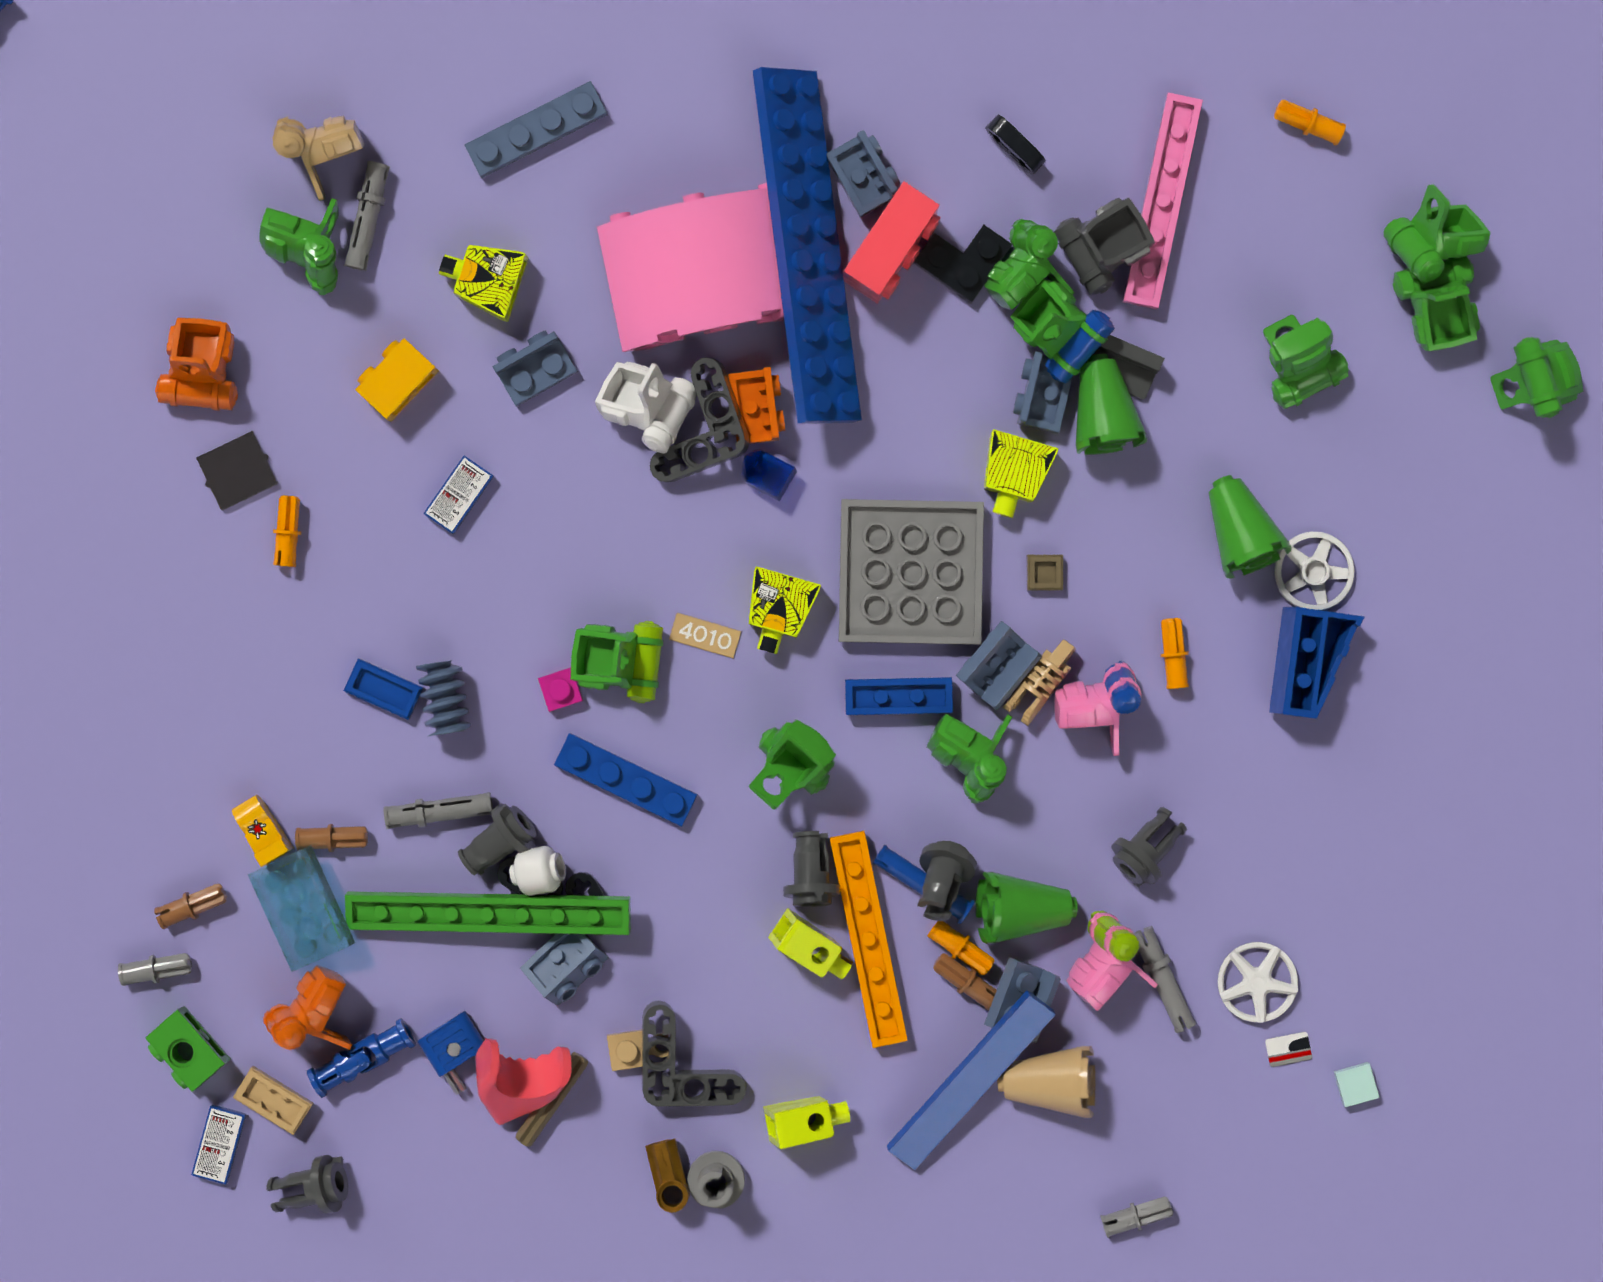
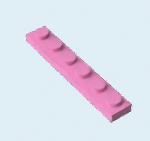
[1123,92,1203,310]

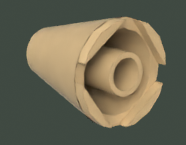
[997,1046,1096,1118]

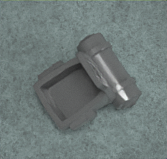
[1054,198,1155,295]

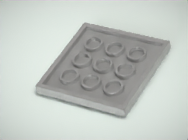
[839,499,984,645]

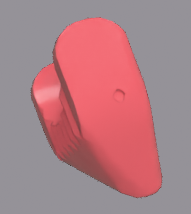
[475,1038,572,1125]

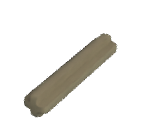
[515,1052,588,1147]

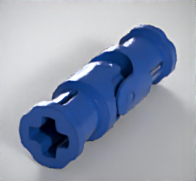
[307,1018,416,1098]

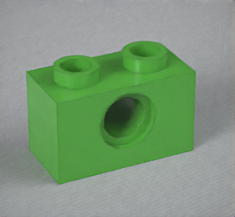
[145,1006,231,1092]

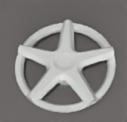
[1274,531,1355,610]
[1218,942,1298,1023]

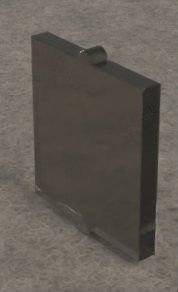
[196,431,278,511]

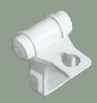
[595,362,697,454]

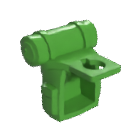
[1383,184,1491,283]
[259,198,339,295]
[984,219,1075,310]
[1392,256,1480,351]
[1263,315,1349,409]
[1490,337,1583,418]
[927,714,1012,804]
[749,719,836,809]

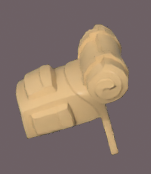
[272,115,364,201]

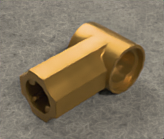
[645,1138,690,1213]

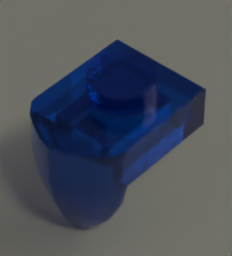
[742,449,797,501]

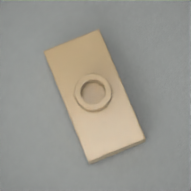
[233,1066,314,1135]

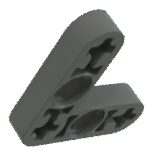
[650,358,750,482]
[642,1001,746,1106]

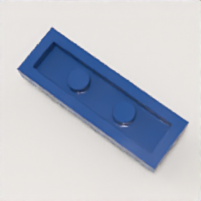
[845,677,953,715]

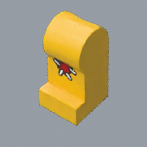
[232,794,294,867]

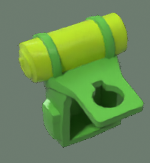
[571,621,664,704]

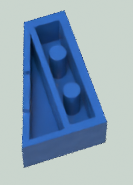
[1269,607,1364,719]

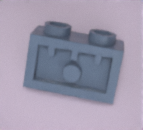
[493,330,578,407]
[520,934,608,1005]
[984,957,1061,1043]

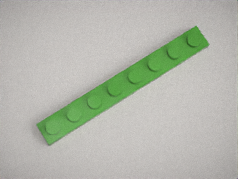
[345,891,631,935]

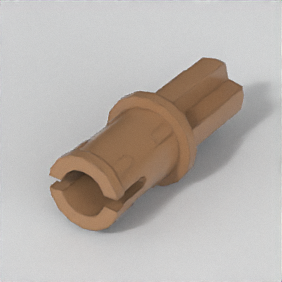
[295,824,368,852]
[154,884,227,929]
[933,953,997,1010]

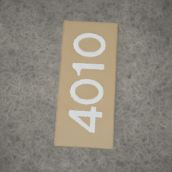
[669,612,741,658]

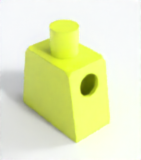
[763,1096,850,1149]

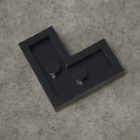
[913,225,1012,304]

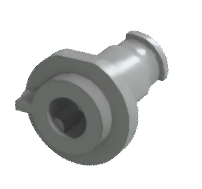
[687,1151,745,1209]

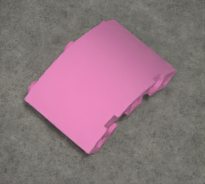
[597,183,784,352]

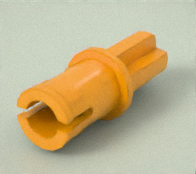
[1274,99,1346,145]
[273,495,301,567]
[1160,618,1189,689]
[927,921,995,975]

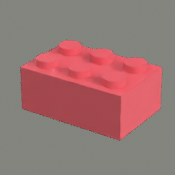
[843,181,941,304]

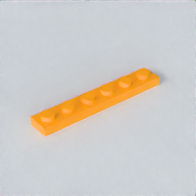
[829,830,908,1048]

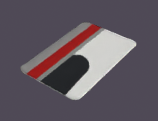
[1265,1032,1312,1067]

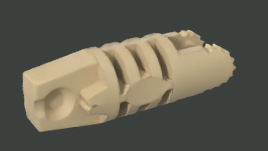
[1003,639,1076,726]

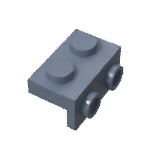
[827,130,901,218]
[1013,351,1073,433]
[956,621,1042,710]

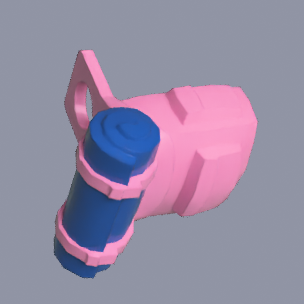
[1054,661,1142,756]

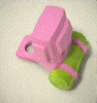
[1066,911,1158,1011]

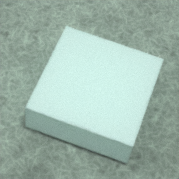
[1334,1062,1380,1107]

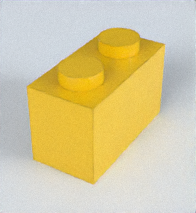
[355,338,439,422]

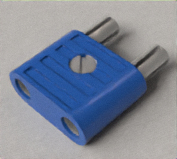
[417,1011,484,1095]

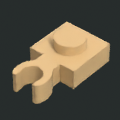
[607,1029,669,1071]

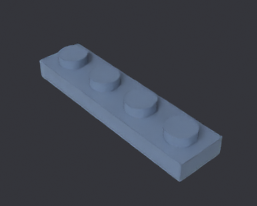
[464,81,608,179]

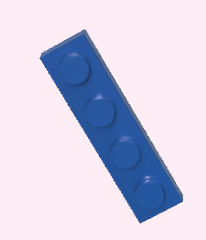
[554,733,698,827]

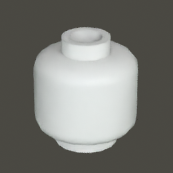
[509,846,566,896]

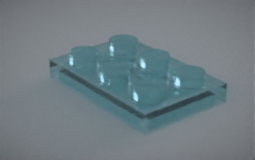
[248,846,355,972]

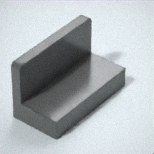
[1085,335,1165,400]

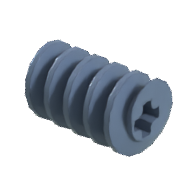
[416,660,471,736]

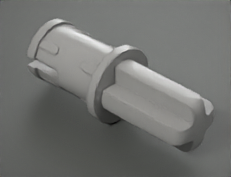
[118,953,192,986]
[1100,1197,1173,1238]

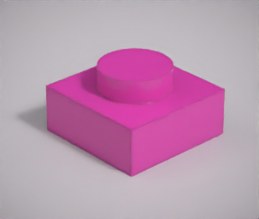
[538,667,584,712]

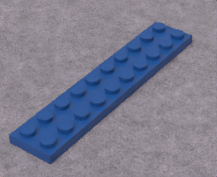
[752,67,862,424]

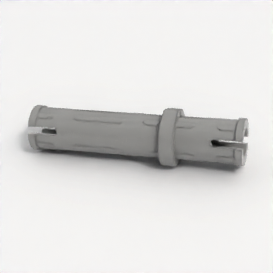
[344,161,390,271]
[383,792,493,829]
[1134,926,1196,1033]

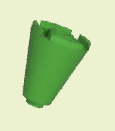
[1075,354,1147,455]
[1208,475,1292,579]
[976,872,1078,944]

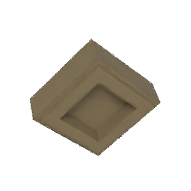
[1027,555,1063,591]

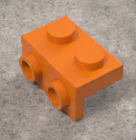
[728,367,786,444]

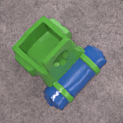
[1010,279,1115,384]

